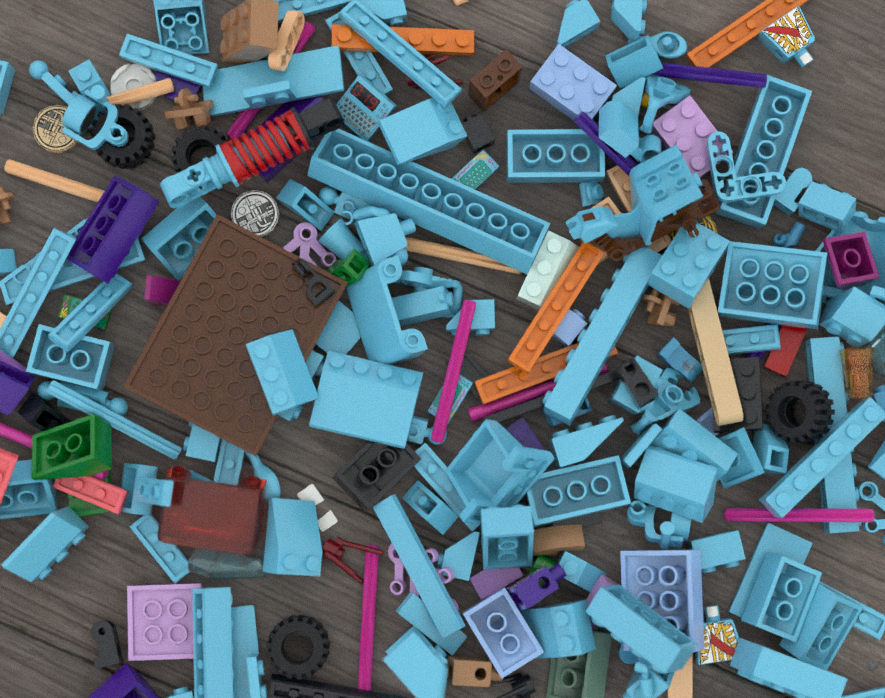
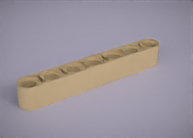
[687,279,743,426]

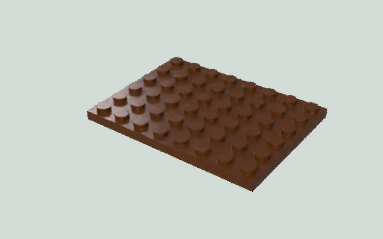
[123,214,348,456]

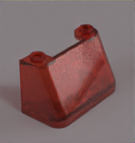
[158,466,267,554]

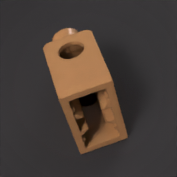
[445,655,503,687]

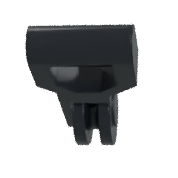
[292,258,335,307]

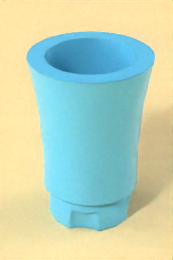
[318,218,368,261]

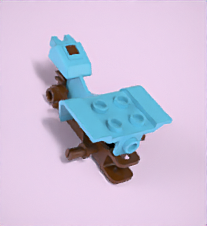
[566,145,720,261]

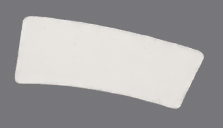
[297,484,338,532]

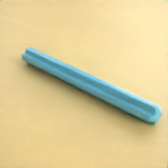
[47,380,182,459]

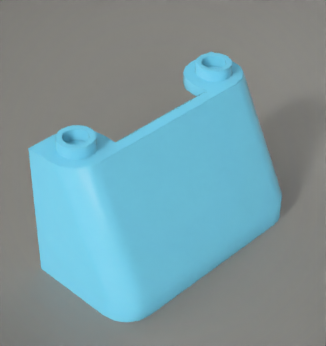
[346,255,428,365]

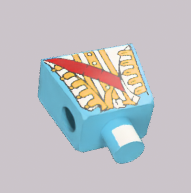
[757,6,815,68]
[694,605,739,665]

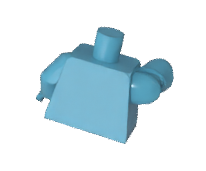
[342,206,416,267]

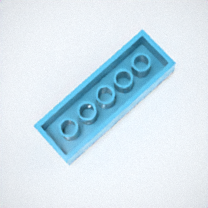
[715,75,812,230]

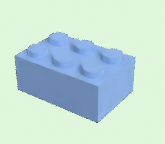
[529,44,617,121]

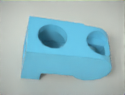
[773,168,812,216]

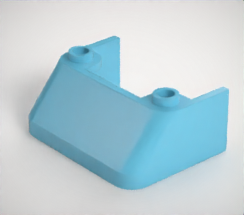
[383,626,448,698]

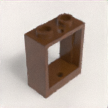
[468,49,522,112]

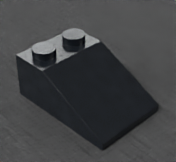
[332,441,421,513]

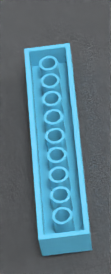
[307,129,550,274]

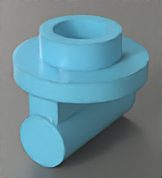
[579,181,603,208]

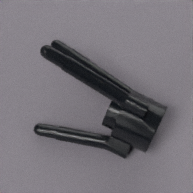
[490,673,536,698]

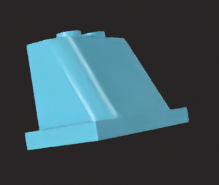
[445,419,555,524]

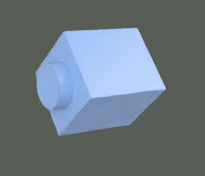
[552,309,587,347]

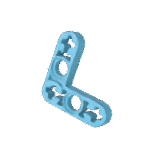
[706,132,786,203]

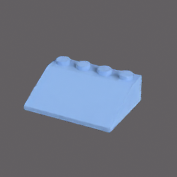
[620,549,704,652]

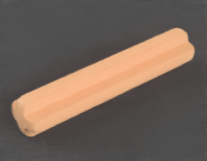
[107,78,174,107]

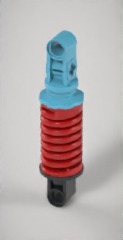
[160,99,345,208]

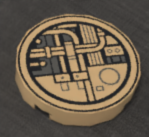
[33,105,81,153]

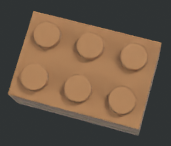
[220,0,279,65]

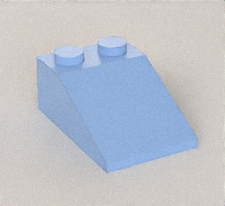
[462,587,544,678]

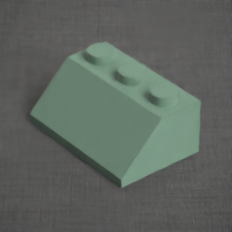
[546,630,612,698]

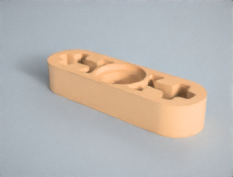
[268,10,305,71]

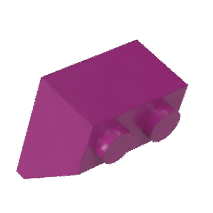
[823,232,879,290]

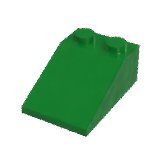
[32,414,112,480]

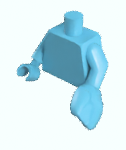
[622,657,675,698]

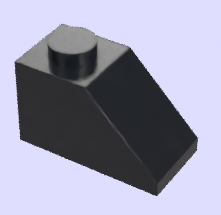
[18,393,72,431]

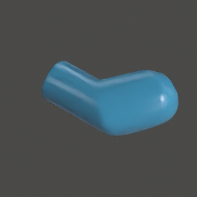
[773,222,806,248]

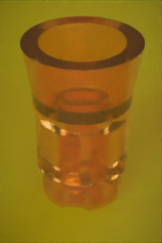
[839,347,874,399]

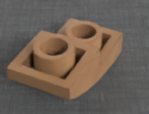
[533,524,585,555]

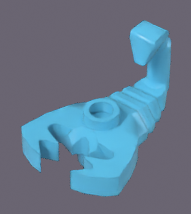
[639,74,691,134]
[393,267,463,319]
[630,368,700,436]

